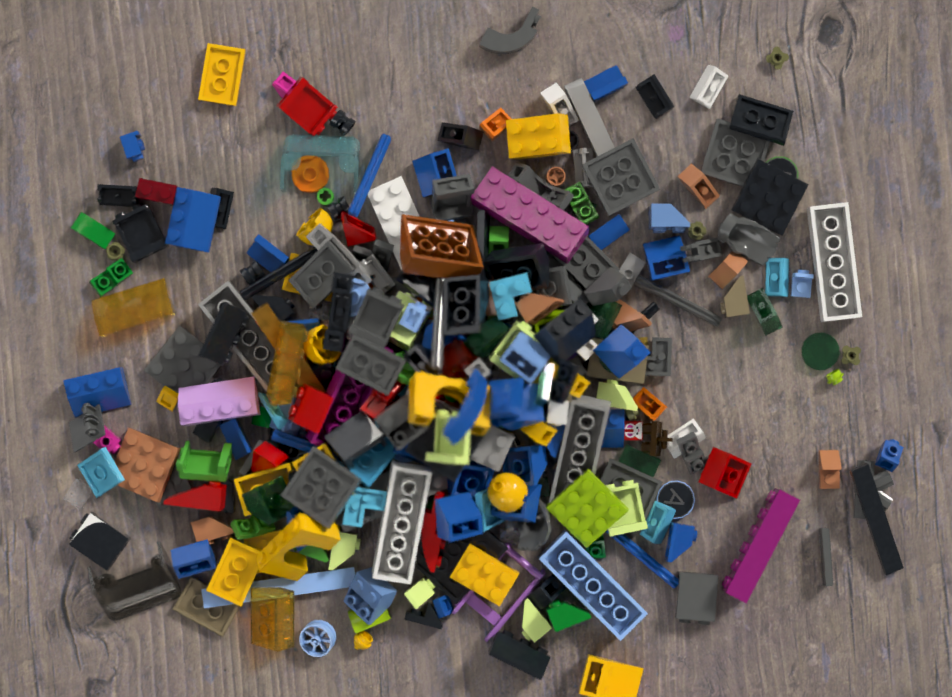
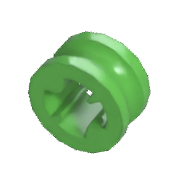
[317,188,334,206]

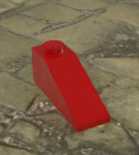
[164,481,227,511]

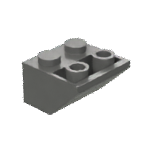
[374,393,430,451]

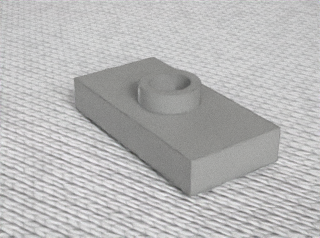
[619,253,646,295]

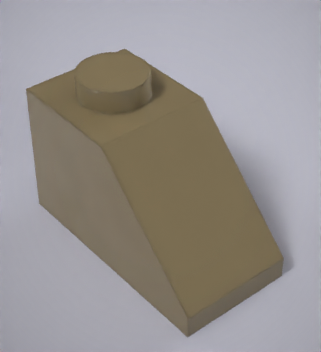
[720,276,750,318]

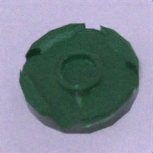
[801,333,840,370]

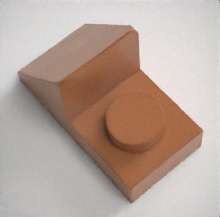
[819,450,842,489]

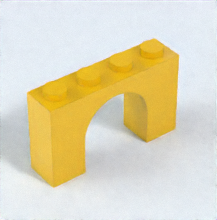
[519,357,590,447]
[408,372,490,436]
[256,513,340,581]

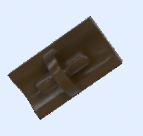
[641,421,673,456]

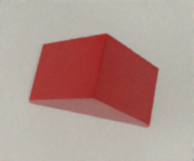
[341,211,377,246]
[251,441,289,472]

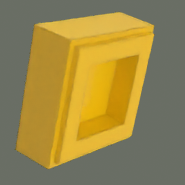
[156,386,178,411]

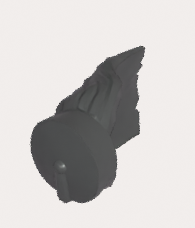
[717,213,780,266]
[516,494,551,551]

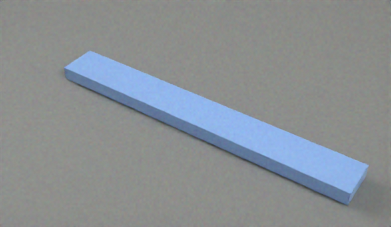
[201,567,355,608]

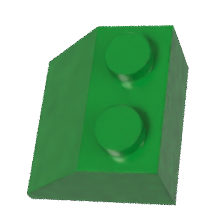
[546,599,592,632]

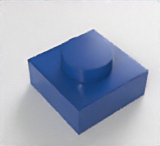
[432,595,453,618]

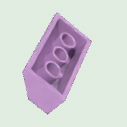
[178,376,261,426]

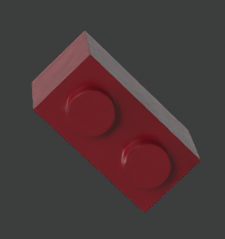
[135,178,178,206]

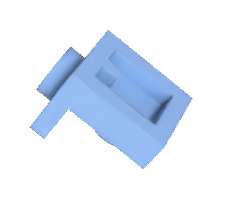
[790,270,814,298]
[399,301,431,333]

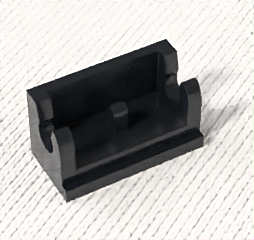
[635,74,674,119]
[97,184,138,207]

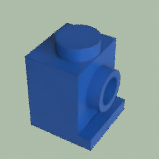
[120,131,145,162]
[875,439,904,472]

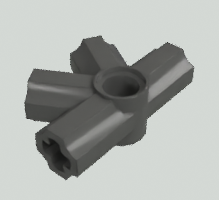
[853,460,894,519]

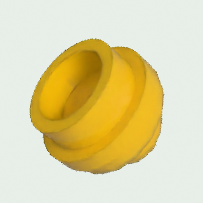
[354,630,373,650]

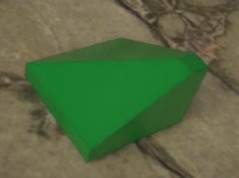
[251,406,272,428]

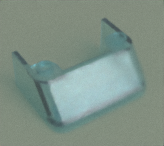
[280,135,361,194]

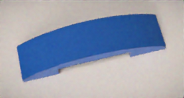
[442,369,487,445]

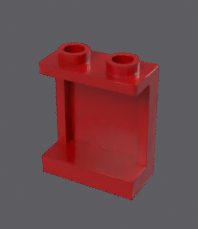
[276,76,338,136]

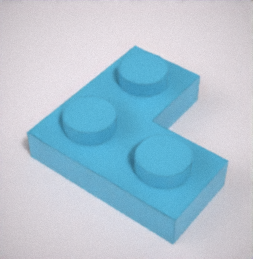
[489,273,532,320]
[342,487,387,528]

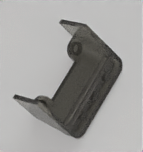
[87,541,181,621]

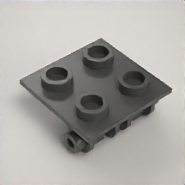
[69,403,106,453]

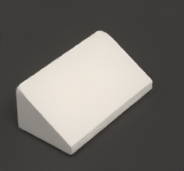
[690,65,728,109]
[667,418,706,458]

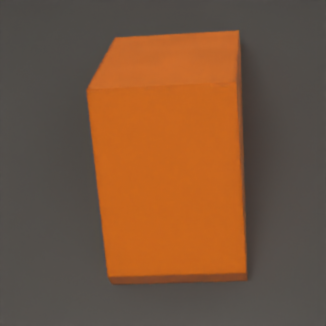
[479,108,511,142]
[633,387,667,421]

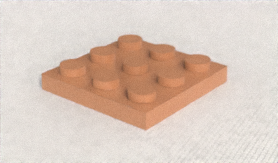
[115,427,180,503]

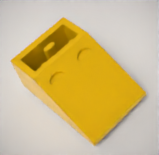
[578,654,644,697]

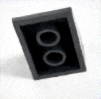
[443,275,489,336]

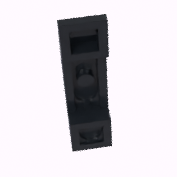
[323,272,354,352]

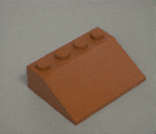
[400,214,483,278]

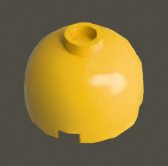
[296,208,333,246]
[303,325,341,364]
[487,473,528,513]

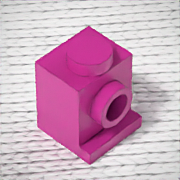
[93,425,122,455]

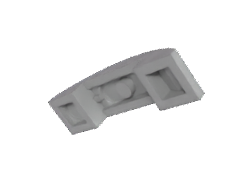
[306,223,372,284]

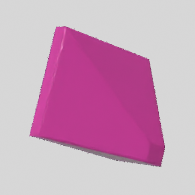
[272,72,296,98]

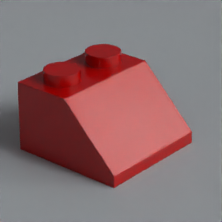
[288,383,334,434]
[698,447,752,499]

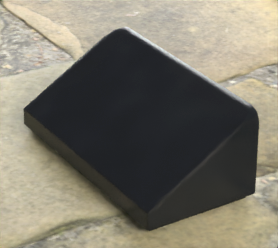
[210,188,234,229]

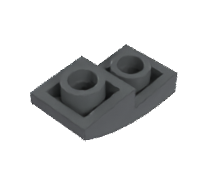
[676,432,706,475]

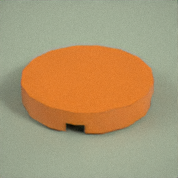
[291,155,329,193]

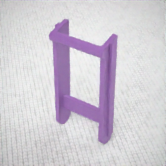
[451,541,546,642]

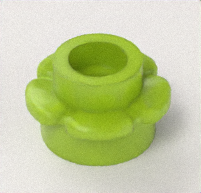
[826,369,844,385]

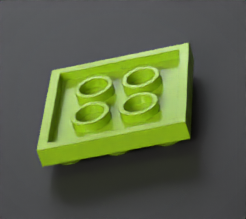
[546,469,629,548]

